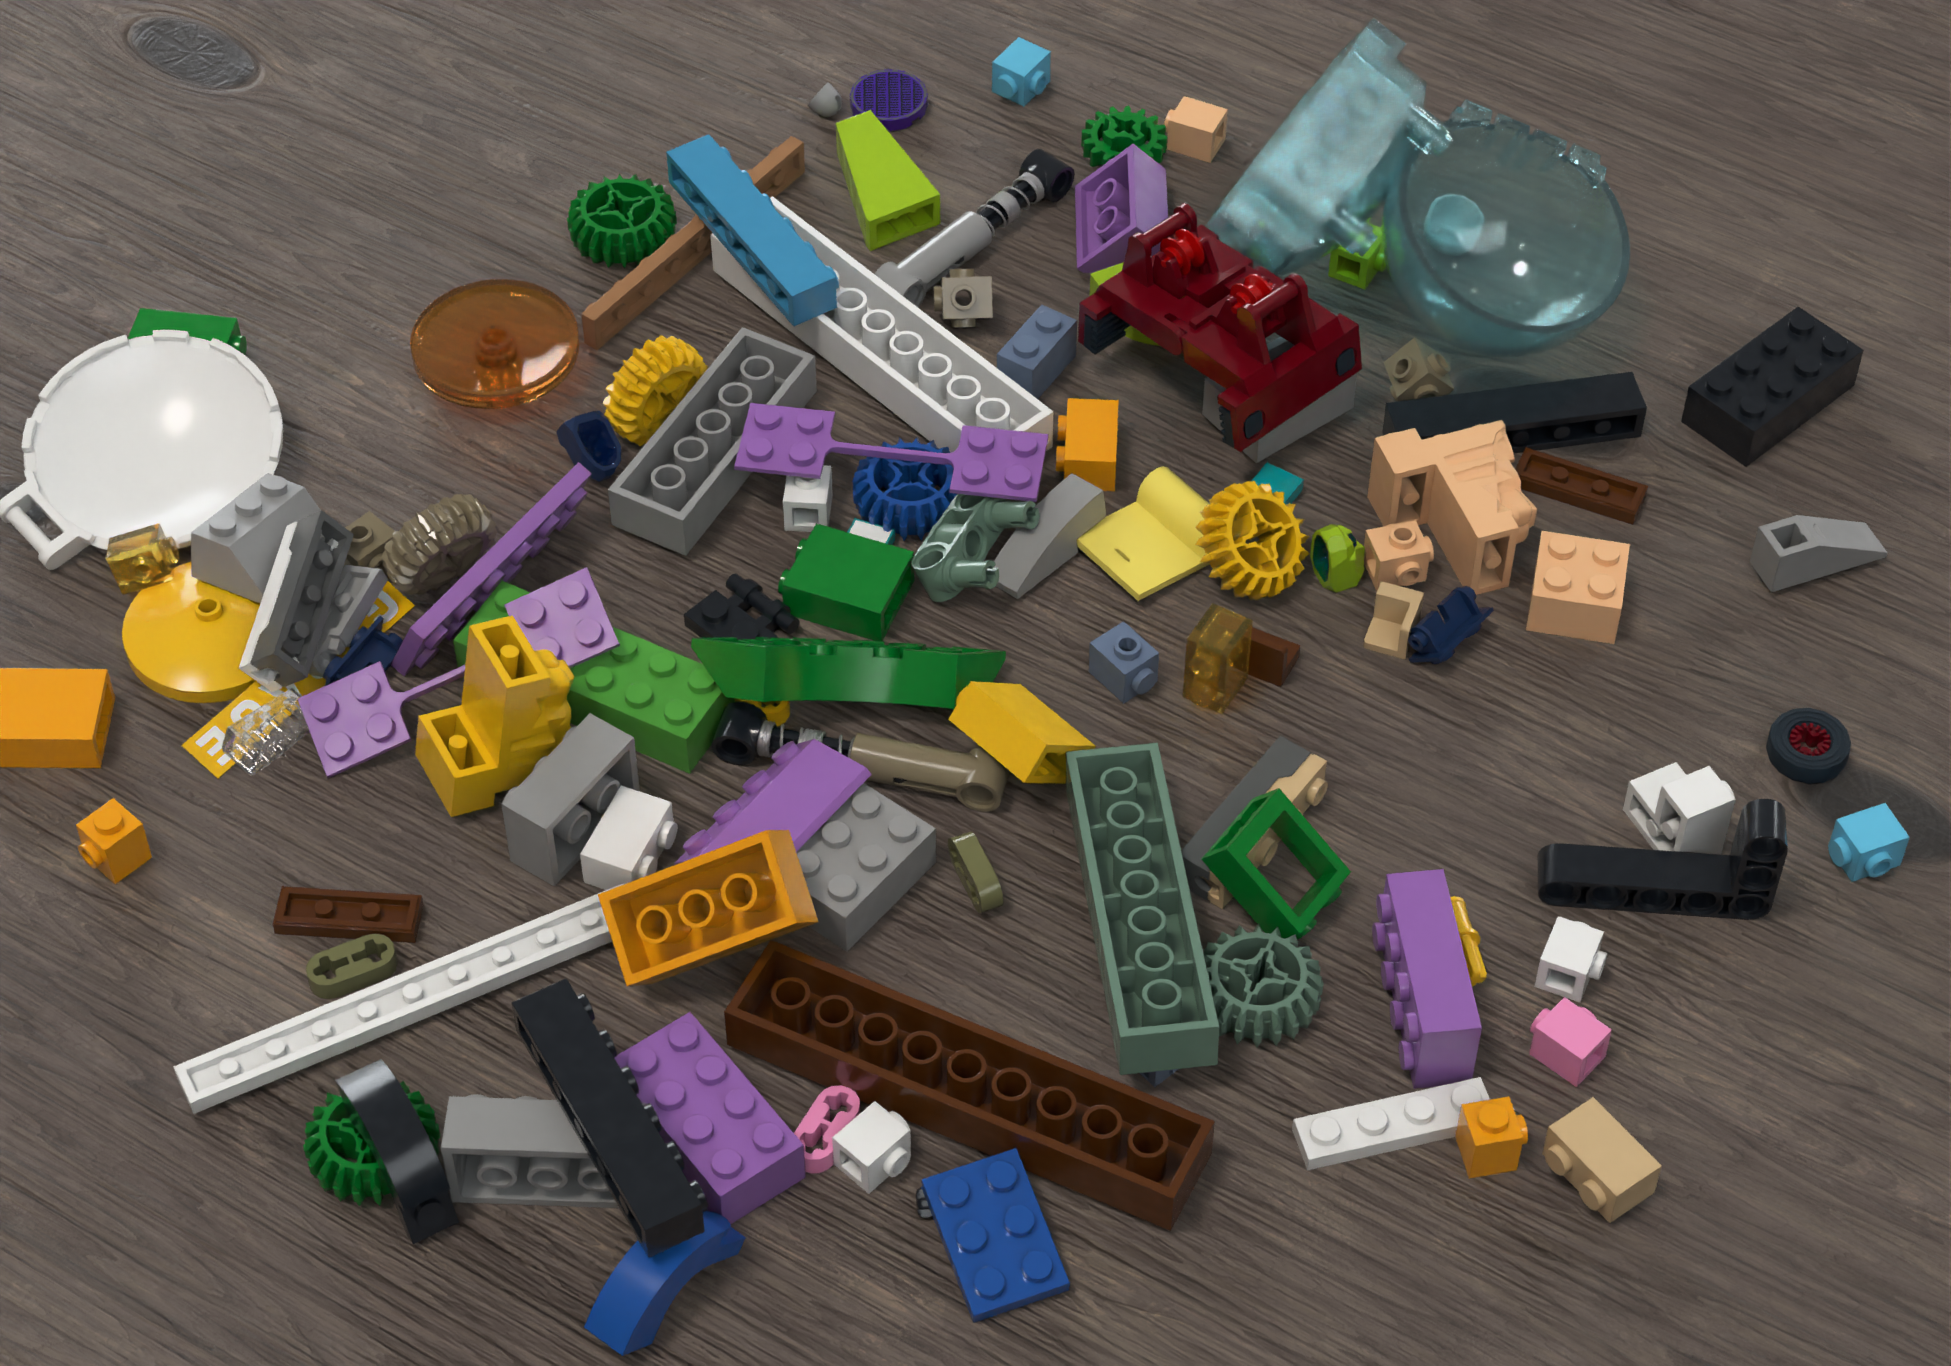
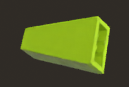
[836,110,940,251]

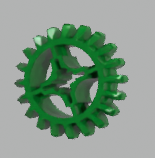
[567,174,677,269]
[303,1081,440,1207]

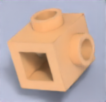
[1364,520,1434,591]

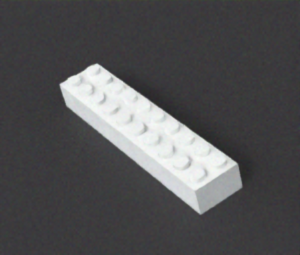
[710,197,1054,453]

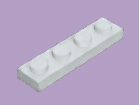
[1292,1077,1490,1171]

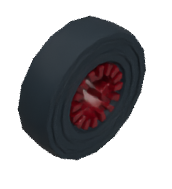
[1766,708,1851,784]

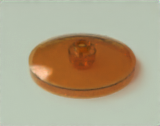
[410,279,580,409]

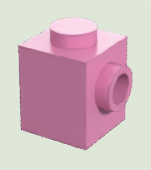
[1529,997,1612,1087]

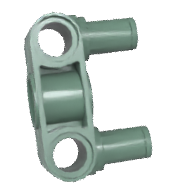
[911,494,1040,602]

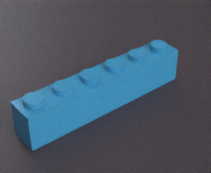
[666,134,839,327]

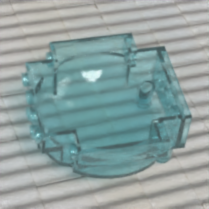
[1205,18,1454,277]

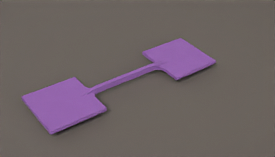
[734,403,1048,502]
[298,567,620,778]

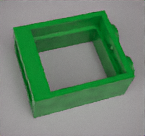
[1201,788,1351,939]

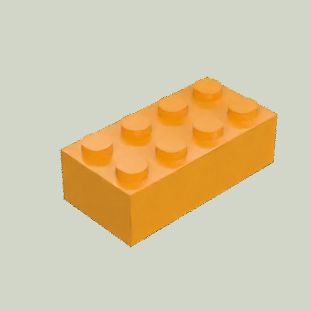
[598,830,819,986]

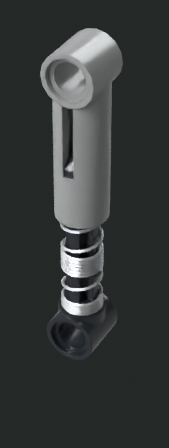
[875,149,1075,308]

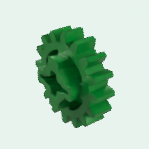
[1081,106,1167,167]

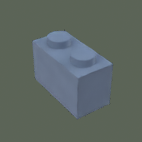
[997,305,1077,399]

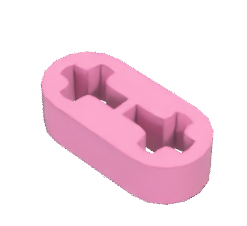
[794,1085,860,1174]

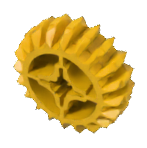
[603,335,708,446]
[1195,481,1310,600]

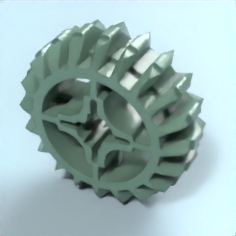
[1204,923,1323,1048]

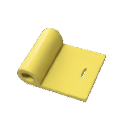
[1077,466,1210,601]

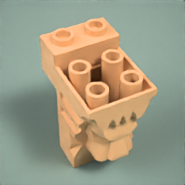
[1367,420,1537,595]

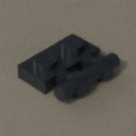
[684,573,800,640]

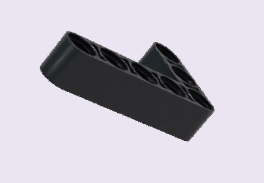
[1537,799,1788,920]

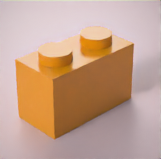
[1056,398,1119,491]

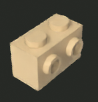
[1542,1097,1662,1223]

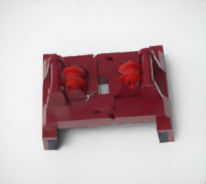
[1078,203,1362,452]

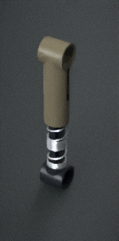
[711,701,1010,812]

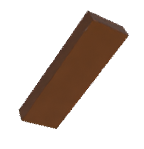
[1515,447,1648,525]
[273,886,424,943]

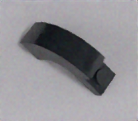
[335,1059,459,1244]

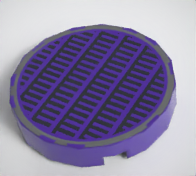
[850,69,928,131]

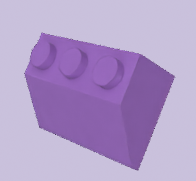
[1075,144,1168,273]

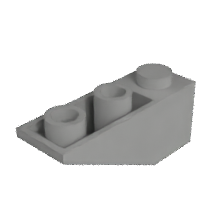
[1750,515,1888,593]

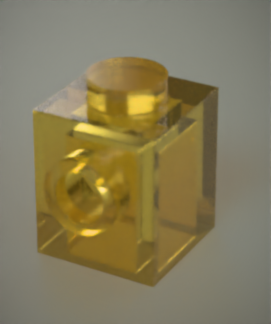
[106,523,180,595]

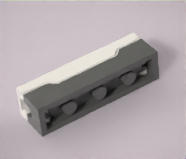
[239,510,354,692]

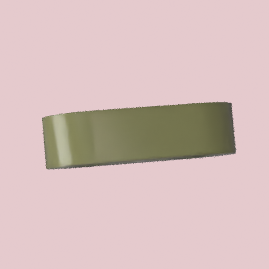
[948,831,1004,913]
[306,933,398,999]

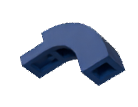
[584,1210,746,1356]

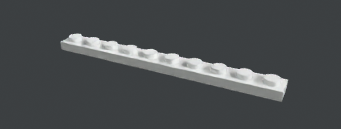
[174,883,624,1114]

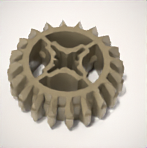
[381,494,497,595]

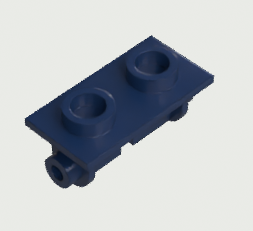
[1408,586,1494,664]
[323,616,403,686]

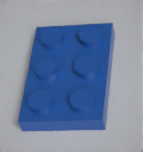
[921,1148,1070,1323]

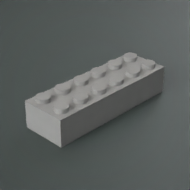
[608,327,817,556]

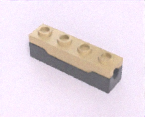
[1181,736,1328,909]

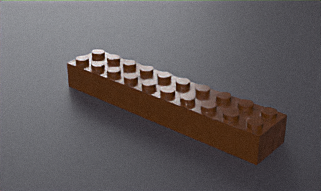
[724,940,1215,1231]

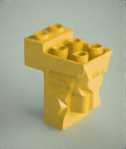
[415,615,575,817]

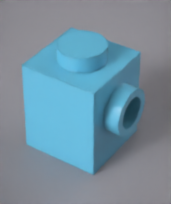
[992,37,1051,107]
[1828,803,1910,882]

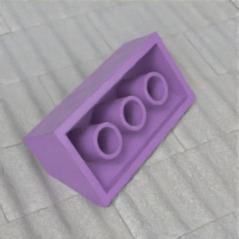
[674,739,872,865]

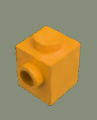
[76,798,152,884]
[1455,1096,1528,1179]

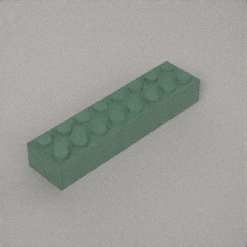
[1066,743,1219,1075]

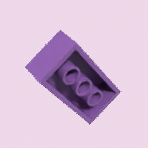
[1372,869,1482,1089]
[614,1012,806,1224]

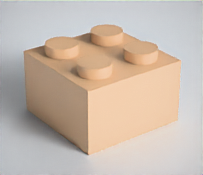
[1526,531,1630,644]

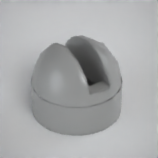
[808,82,842,117]

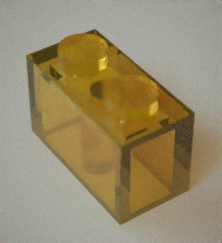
[1183,603,1253,714]

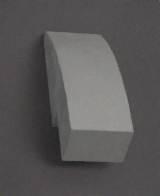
[994,473,1106,599]

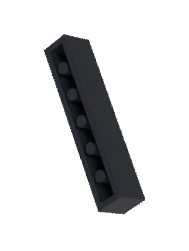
[1382,372,1647,454]
[512,978,708,1258]

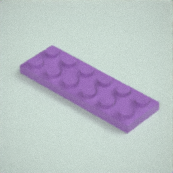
[391,462,592,676]

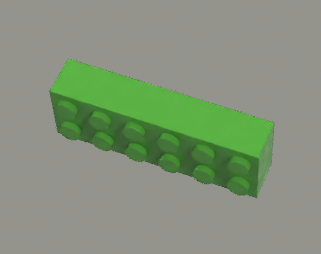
[453,581,735,774]

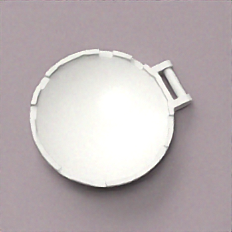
[0,330,283,570]

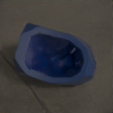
[556,411,621,482]

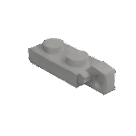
[309,565,388,677]

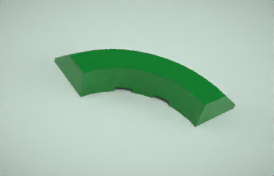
[691,637,1006,709]

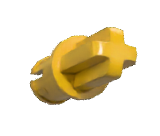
[1450,896,1487,987]

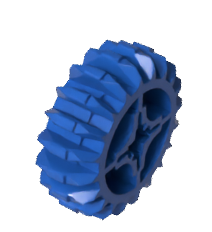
[852,437,957,541]

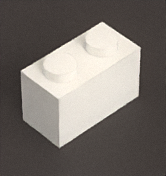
[580,786,678,890]

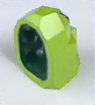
[1310,524,1365,593]

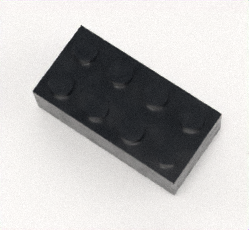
[1681,306,1864,467]

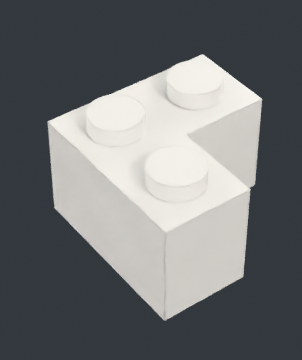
[1623,762,1736,855]

